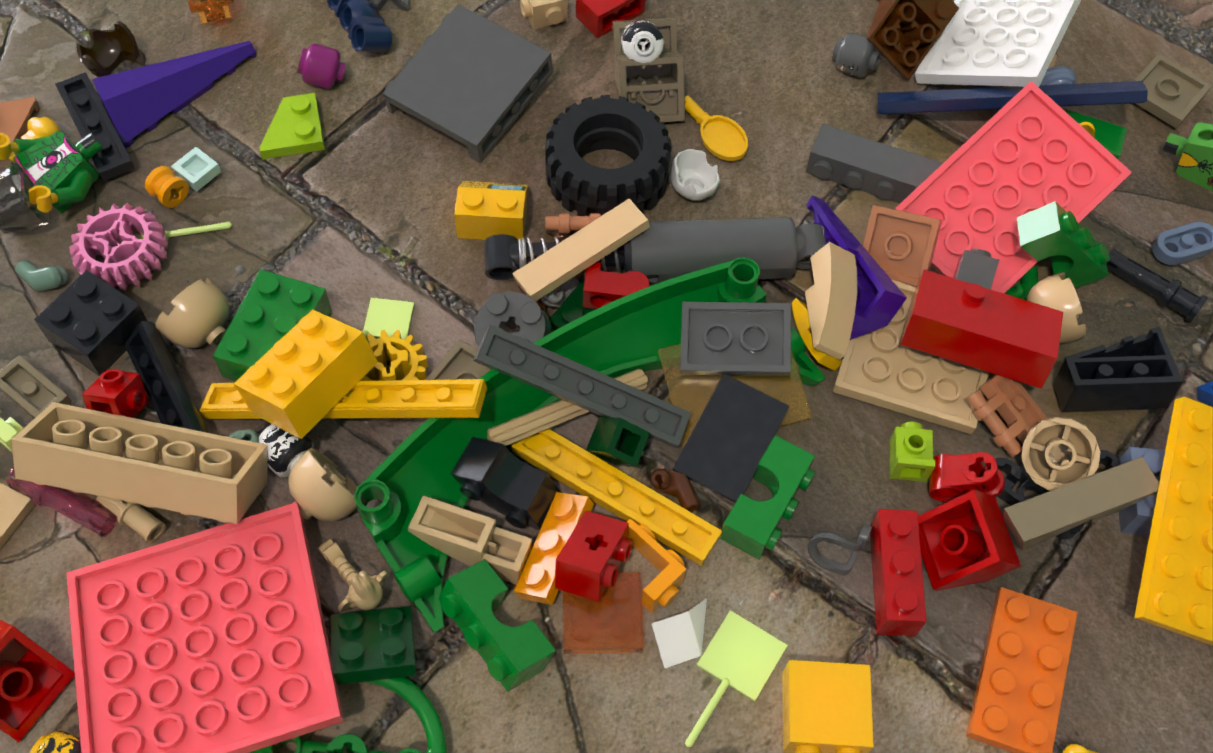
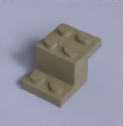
[612,18,685,122]

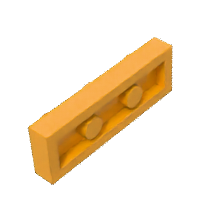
[514,492,594,605]

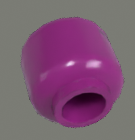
[297,43,346,89]

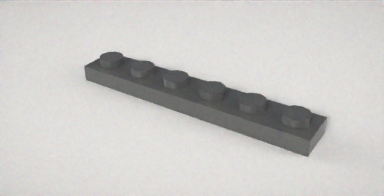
[473,325,691,447]

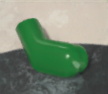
[1005,265,1038,300]

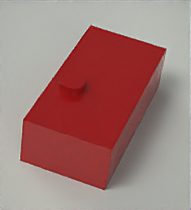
[900,269,1063,389]

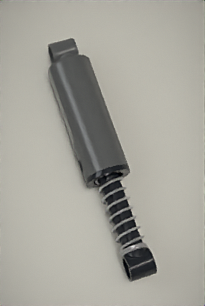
[484,216,826,283]

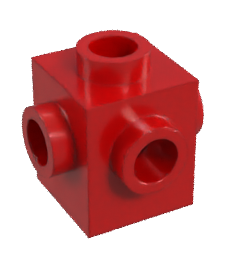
[82,369,148,418]

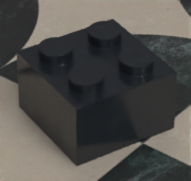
[34,270,148,376]

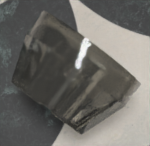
[0,163,51,234]

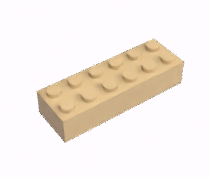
[11,402,268,524]

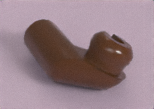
[651,469,701,512]

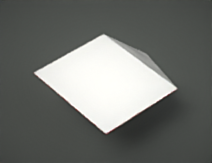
[651,598,707,669]

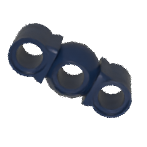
[327,0,392,53]

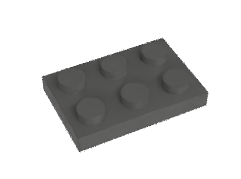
[680,302,791,376]

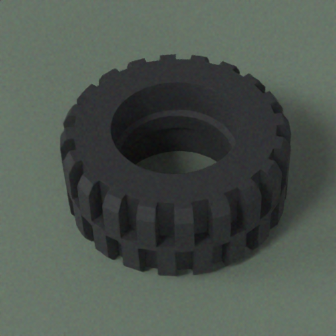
[545,95,672,216]

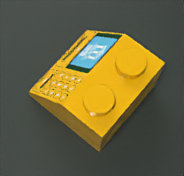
[454,181,529,240]

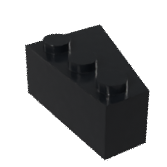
[1053,326,1183,412]

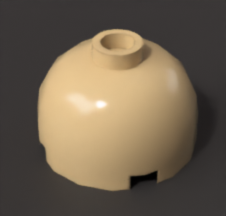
[1027,272,1086,344]
[156,278,229,348]
[1022,417,1100,491]
[288,448,358,522]

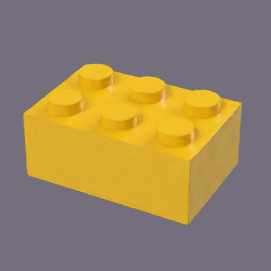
[234,309,378,439]

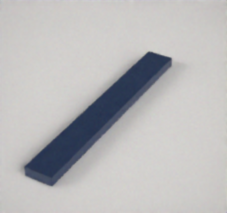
[878,81,1148,114]

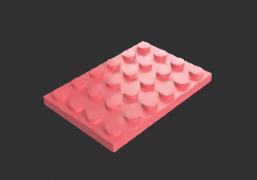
[895,81,1132,294]

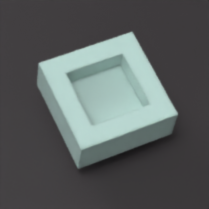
[171,147,221,192]

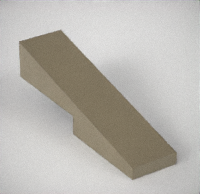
[1003,457,1159,551]

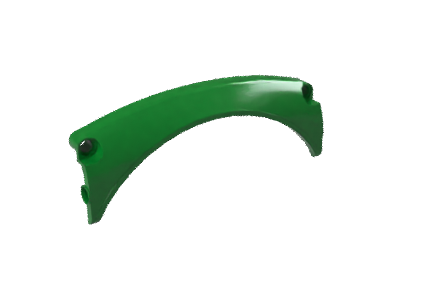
[354,258,826,634]

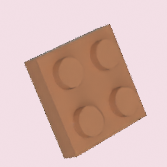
[863,204,942,286]

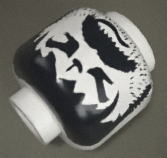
[621,20,664,63]
[258,424,314,477]

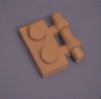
[545,213,601,240]
[966,374,1048,457]

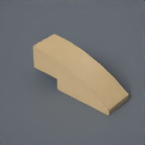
[805,242,857,359]
[408,496,532,585]

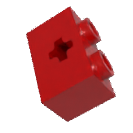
[576,0,646,39]
[555,511,633,602]

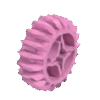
[69,202,168,292]

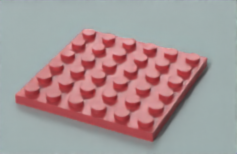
[66,502,344,753]

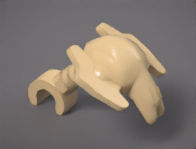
[317,539,390,613]

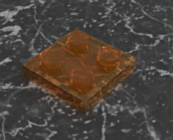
[563,572,643,654]

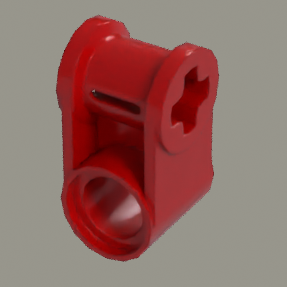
[929,452,1005,502]

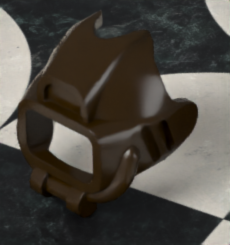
[76,21,146,77]

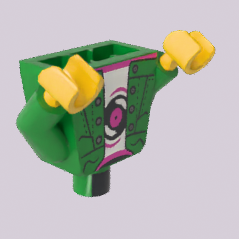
[0,131,104,214]

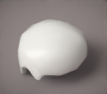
[670,149,720,201]

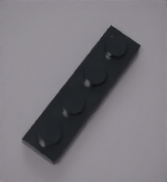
[55,72,135,181]

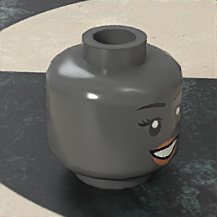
[832,33,881,77]

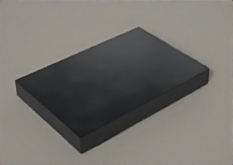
[673,374,790,503]

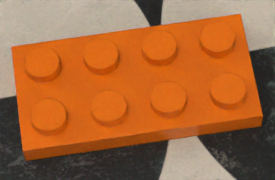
[966,587,1078,753]

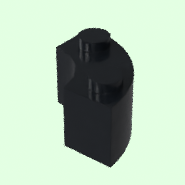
[451,437,560,530]

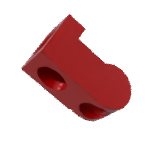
[583,262,650,309]

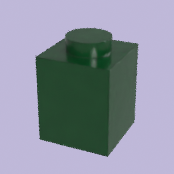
[586,417,650,467]

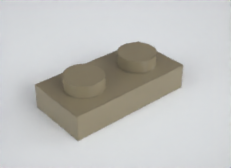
[0,355,72,419]

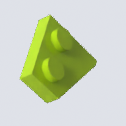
[259,93,325,160]

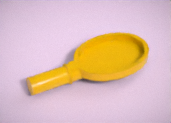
[684,96,748,161]

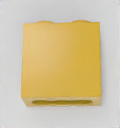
[782,660,874,753]

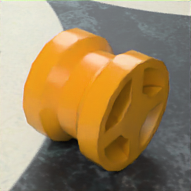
[145,166,189,208]

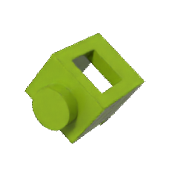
[889,422,935,482]

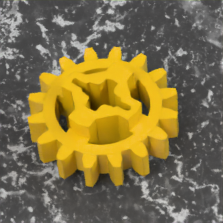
[360,330,428,381]

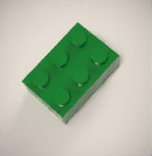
[213,269,332,381]

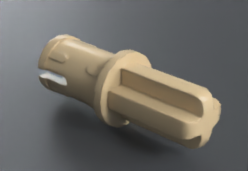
[97,496,166,543]

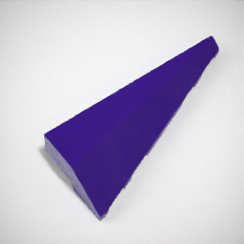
[92,41,257,148]
[806,195,907,340]

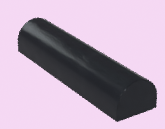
[124,321,210,433]

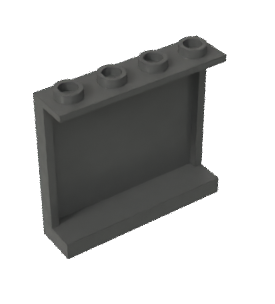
[383,4,554,163]

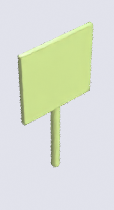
[685,610,788,747]

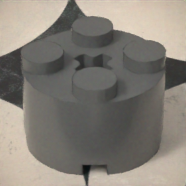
[474,292,553,346]

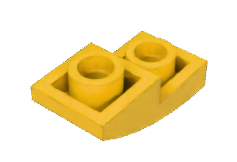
[792,298,842,371]

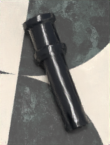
[1106,248,1209,323]

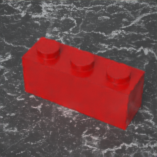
[870,509,927,637]

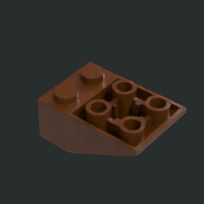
[867,0,959,80]

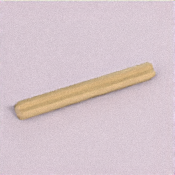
[487,369,648,446]

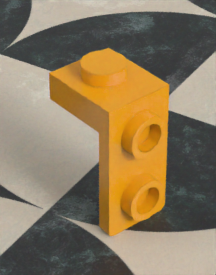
[627,518,686,614]

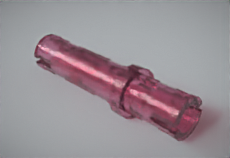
[6,467,117,537]

